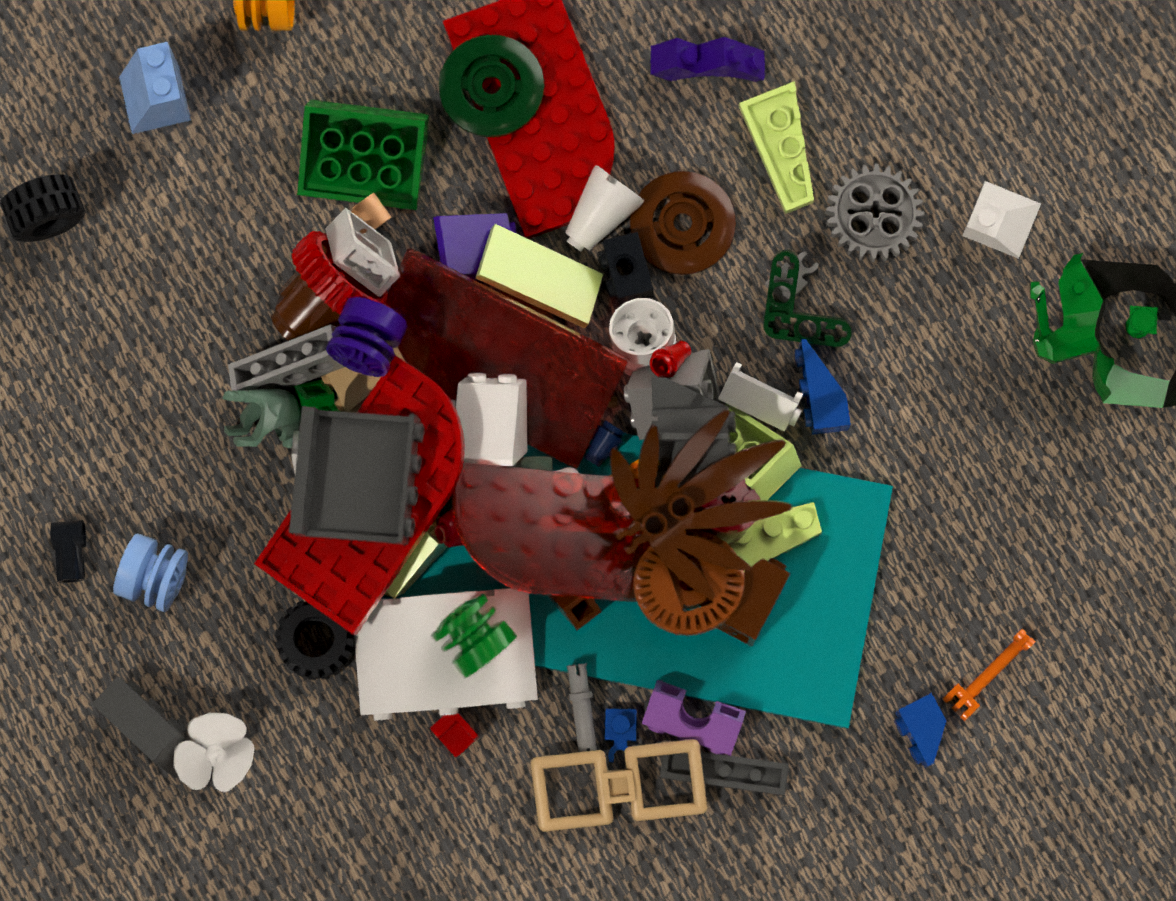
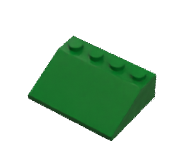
[297,99,429,210]

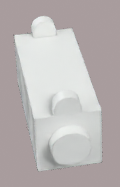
[718,362,803,432]

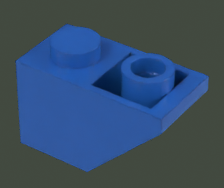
[894,693,946,768]

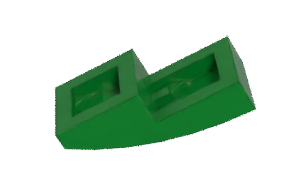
[294,379,340,412]

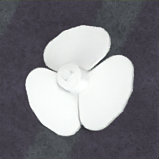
[174,713,255,792]

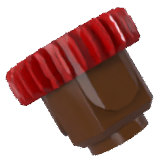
[271,231,392,341]

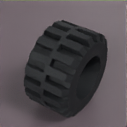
[0,174,86,242]
[275,600,355,680]

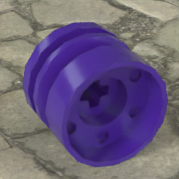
[326,297,407,377]

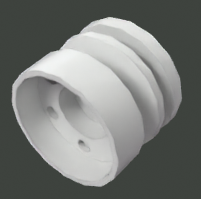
[609,298,677,376]

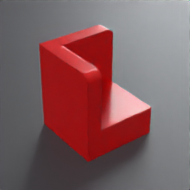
[430,713,479,757]

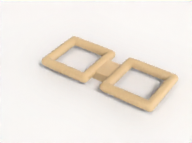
[531,739,707,832]

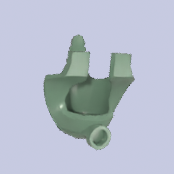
[223,388,302,448]

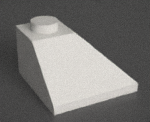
[962,181,1041,259]

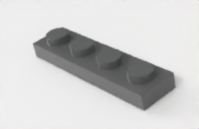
[660,751,789,796]

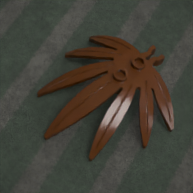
[610,409,792,599]

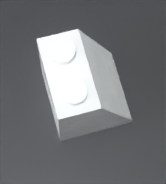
[456,373,528,466]

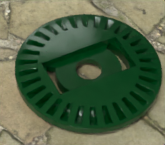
[439,35,544,137]

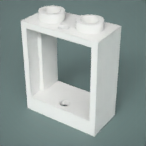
[325,207,400,297]

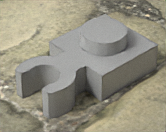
[765,251,819,302]

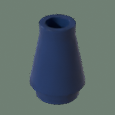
[584,420,626,468]

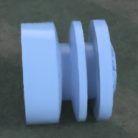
[113,533,188,613]

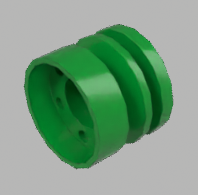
[431,594,517,678]

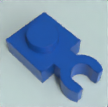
[605,708,637,763]

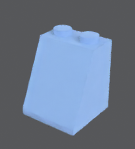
[119,42,191,134]

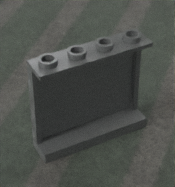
[289,406,424,545]

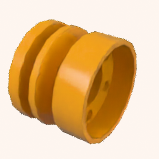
[233,0,295,31]

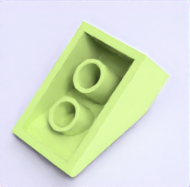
[725,404,802,500]

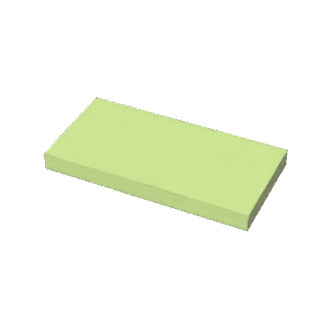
[475,224,603,328]

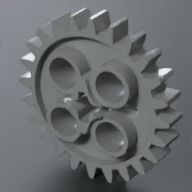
[825,164,925,262]

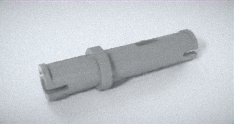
[567,663,597,752]

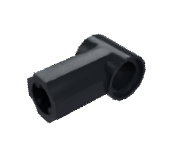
[50,520,87,583]

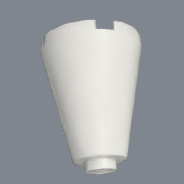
[565,165,645,252]

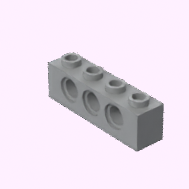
[228,324,344,391]

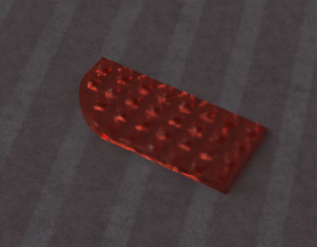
[386,248,630,469]
[452,463,695,602]

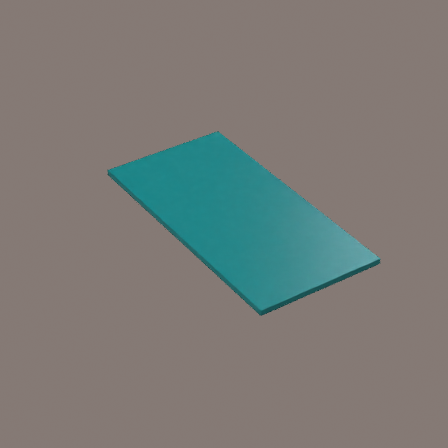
[382,399,893,729]

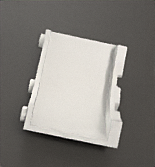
[354,587,538,720]

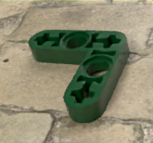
[763,250,852,347]

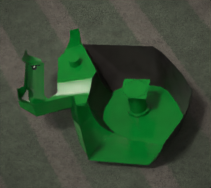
[1030,253,1176,408]

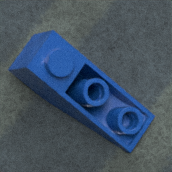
[795,339,851,435]

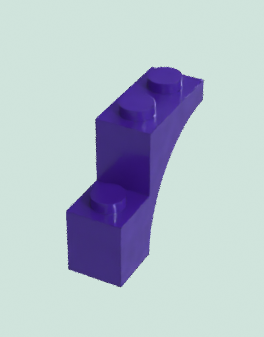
[651,37,765,82]

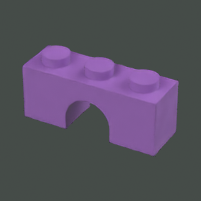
[642,680,746,756]

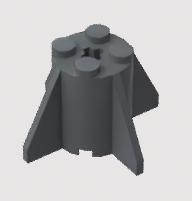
[652,377,737,488]

